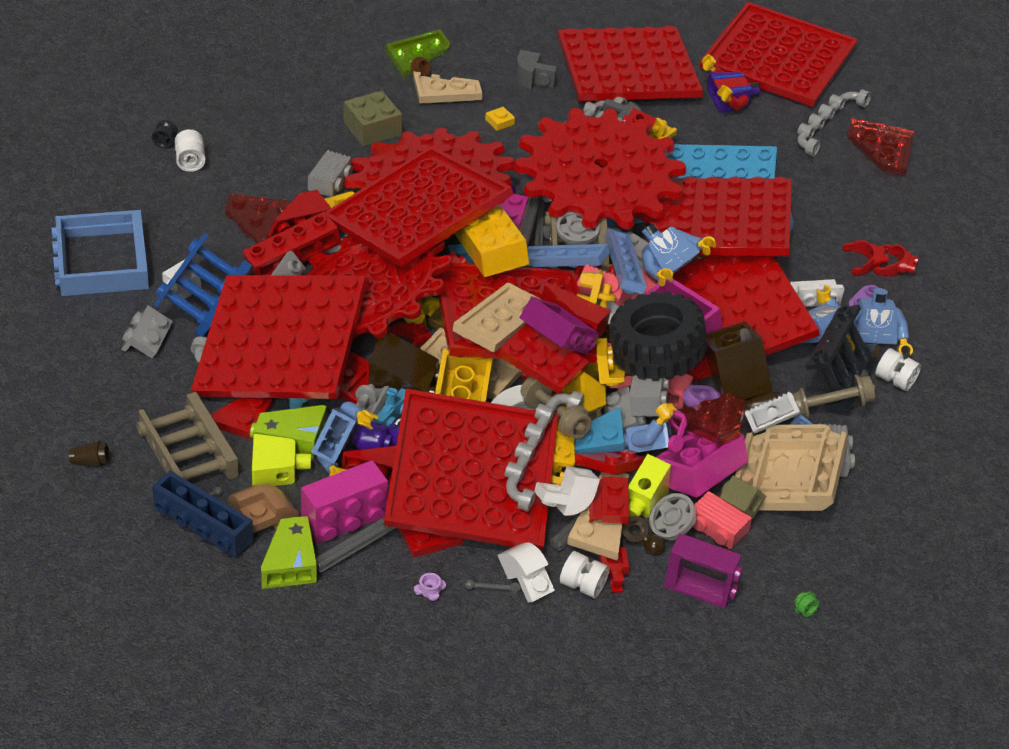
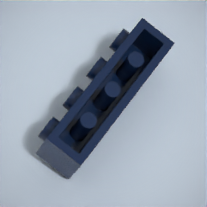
[152,471,253,557]

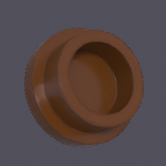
[411,57,431,76]

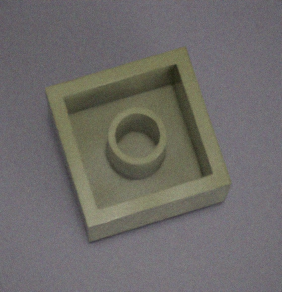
[343,91,402,146]

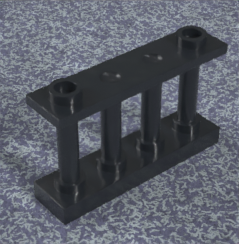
[806,305,881,412]

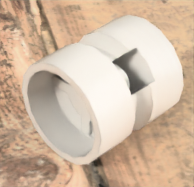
[175,130,206,172]
[875,348,921,391]
[560,551,610,598]

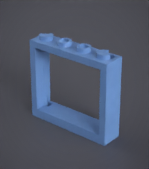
[52,210,149,296]

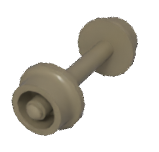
[792,374,877,419]
[520,377,592,439]

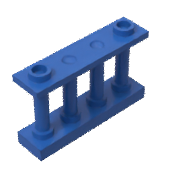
[153,233,252,337]

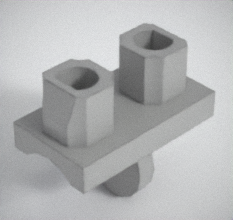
[355,384,389,422]

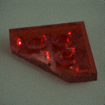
[847,118,914,175]
[225,193,292,244]
[672,393,746,445]

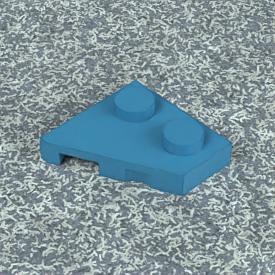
[574,407,625,454]

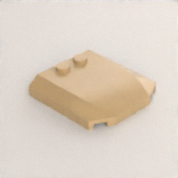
[735,424,848,511]

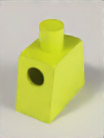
[252,434,311,486]
[628,454,671,518]

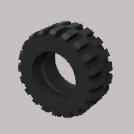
[609,291,707,381]

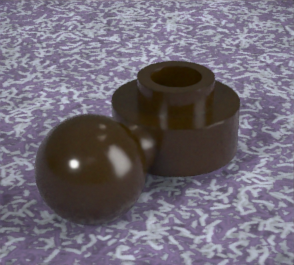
[621,516,665,556]

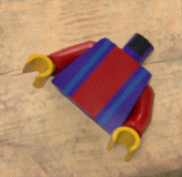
[702,54,760,113]

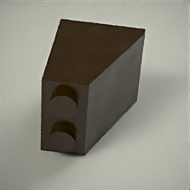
[705,321,772,405]
[368,331,440,393]

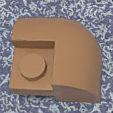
[228,484,300,533]

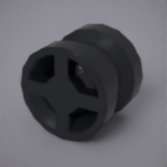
[152,120,178,148]

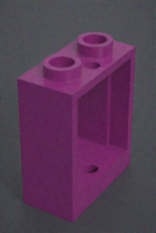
[519,296,599,354]
[664,533,743,609]

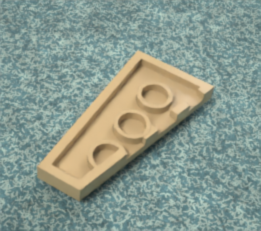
[567,472,629,561]

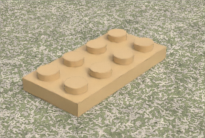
[452,283,540,352]
[420,327,523,400]

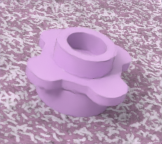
[414,573,446,601]

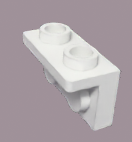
[790,279,844,307]

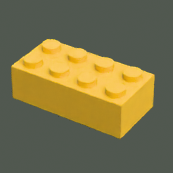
[454,204,529,277]
[435,349,493,402]

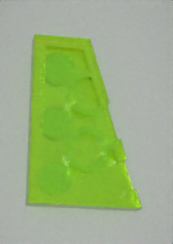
[385,29,450,77]

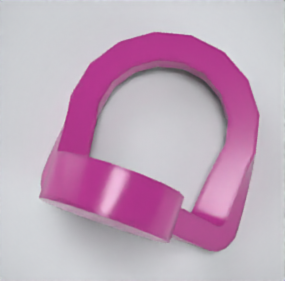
[668,410,696,452]

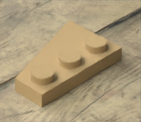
[413,71,482,104]

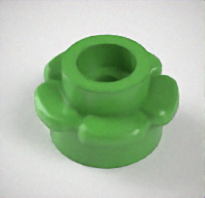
[794,591,820,617]

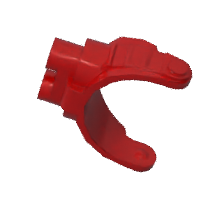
[842,240,888,276]
[873,244,919,277]
[388,322,432,348]

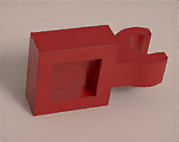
[598,547,629,593]

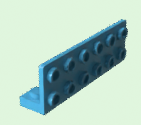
[666,144,778,179]

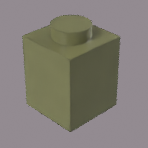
[720,475,767,518]

